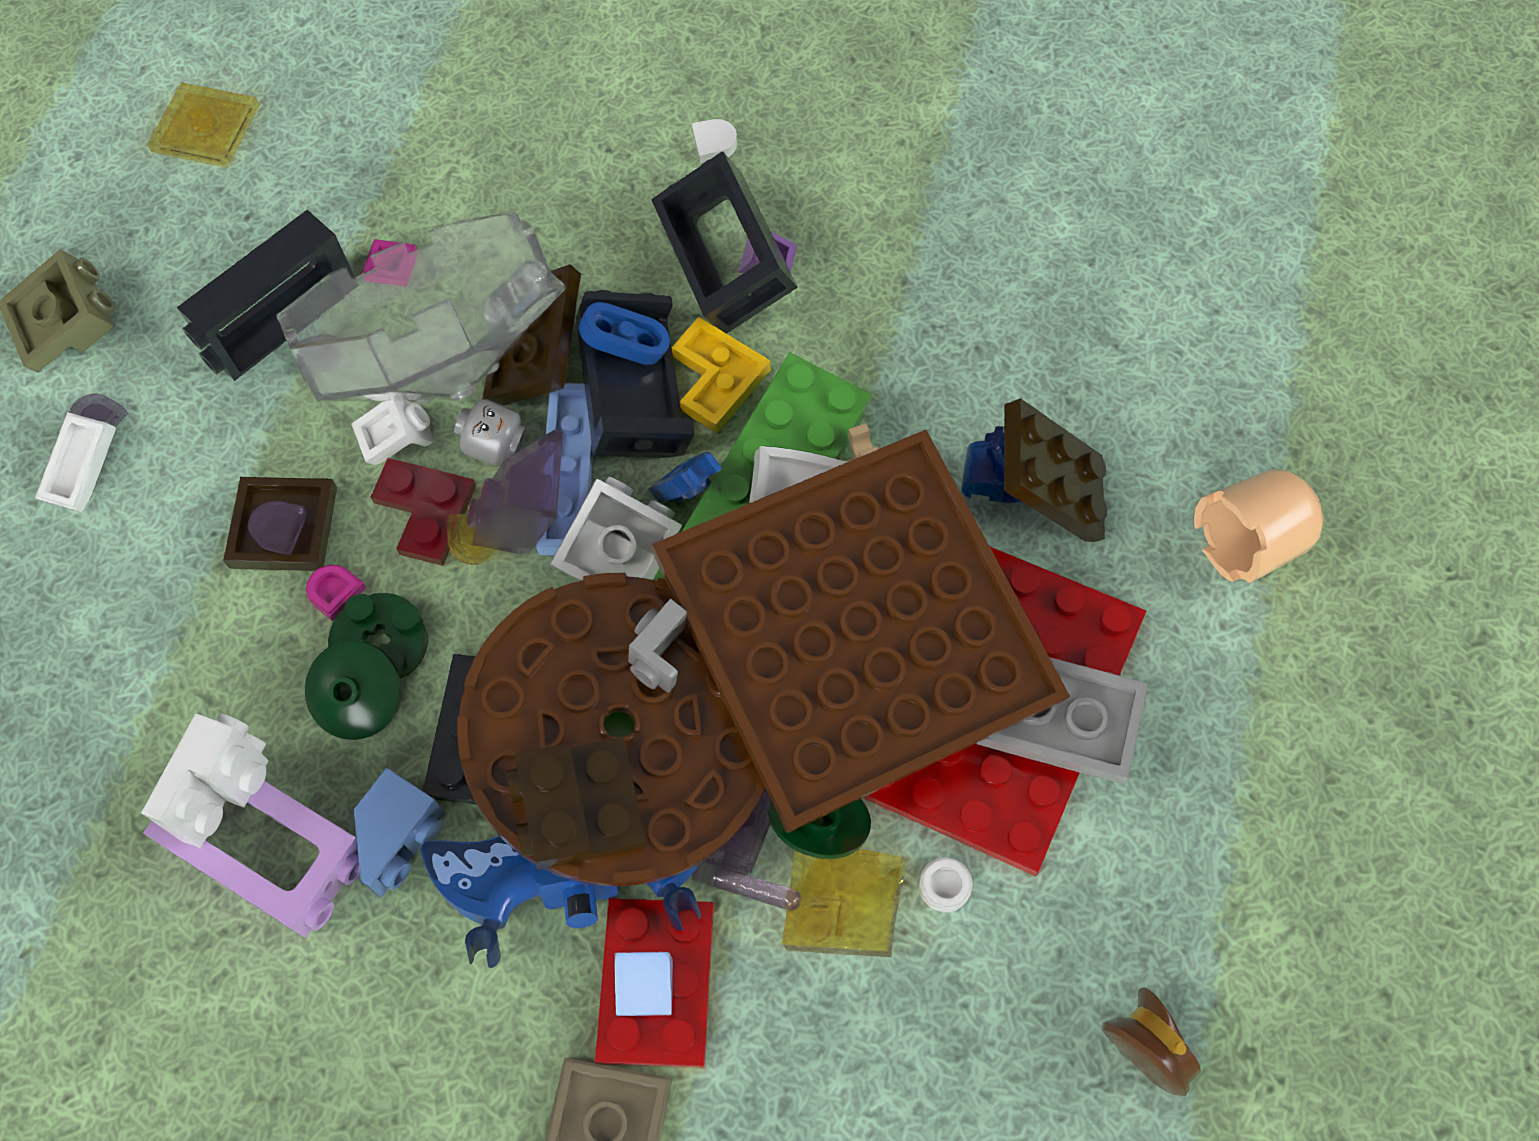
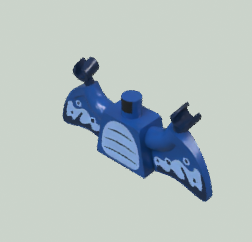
[420,836,701,968]

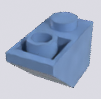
[354,767,445,898]

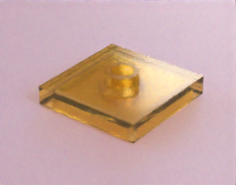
[147,82,260,168]

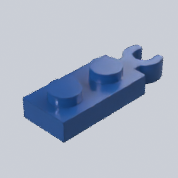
[648,451,722,504]

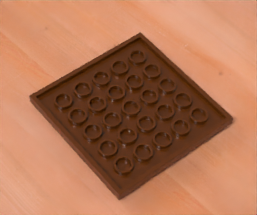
[651,429,1070,833]

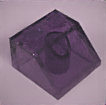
[467,430,563,554]

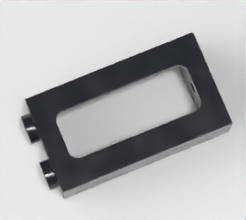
[651,151,798,334]
[177,209,358,381]

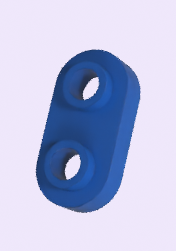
[579,302,670,365]

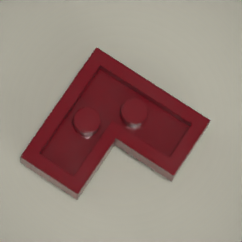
[370,458,476,566]

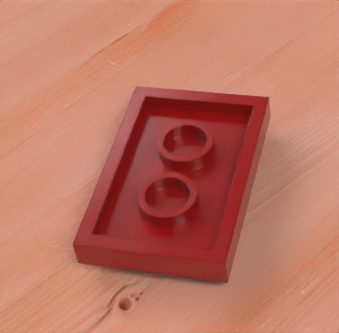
[595,898,714,1069]

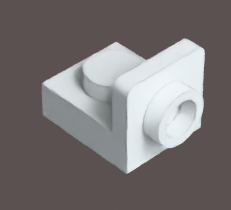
[352,395,434,465]

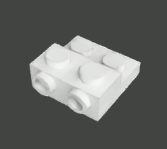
[550,477,682,581]
[141,713,269,849]

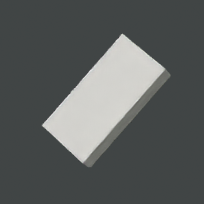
[35,412,116,512]

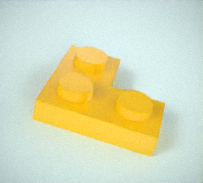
[671,317,771,434]

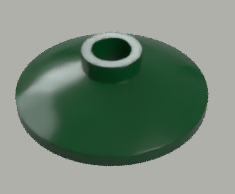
[305,641,402,740]
[768,799,871,859]

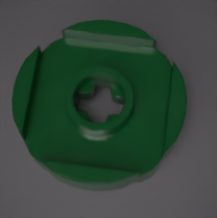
[328,593,428,679]

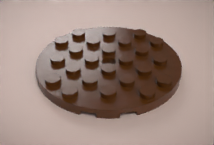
[457,572,765,886]

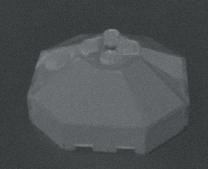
[276,211,566,404]

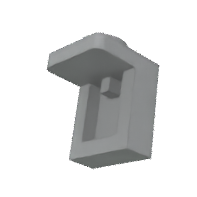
[628,599,687,693]

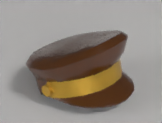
[1102,987,1201,1096]

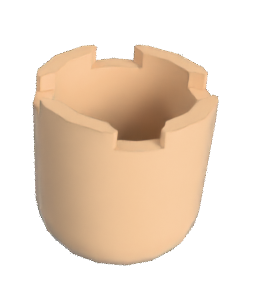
[1194,469,1324,583]

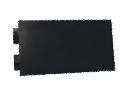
[576,290,695,458]

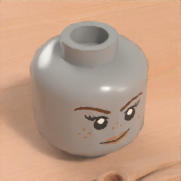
[454,399,526,467]

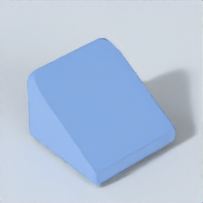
[615,952,673,1016]

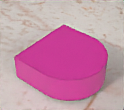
[306,565,367,622]

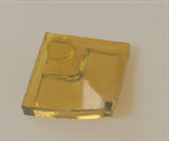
[782,849,906,957]

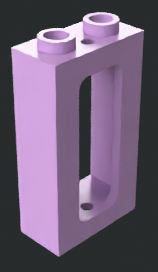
[143,781,360,938]

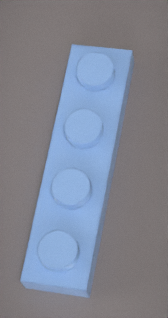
[536,383,593,555]

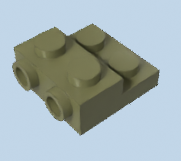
[0,249,115,373]

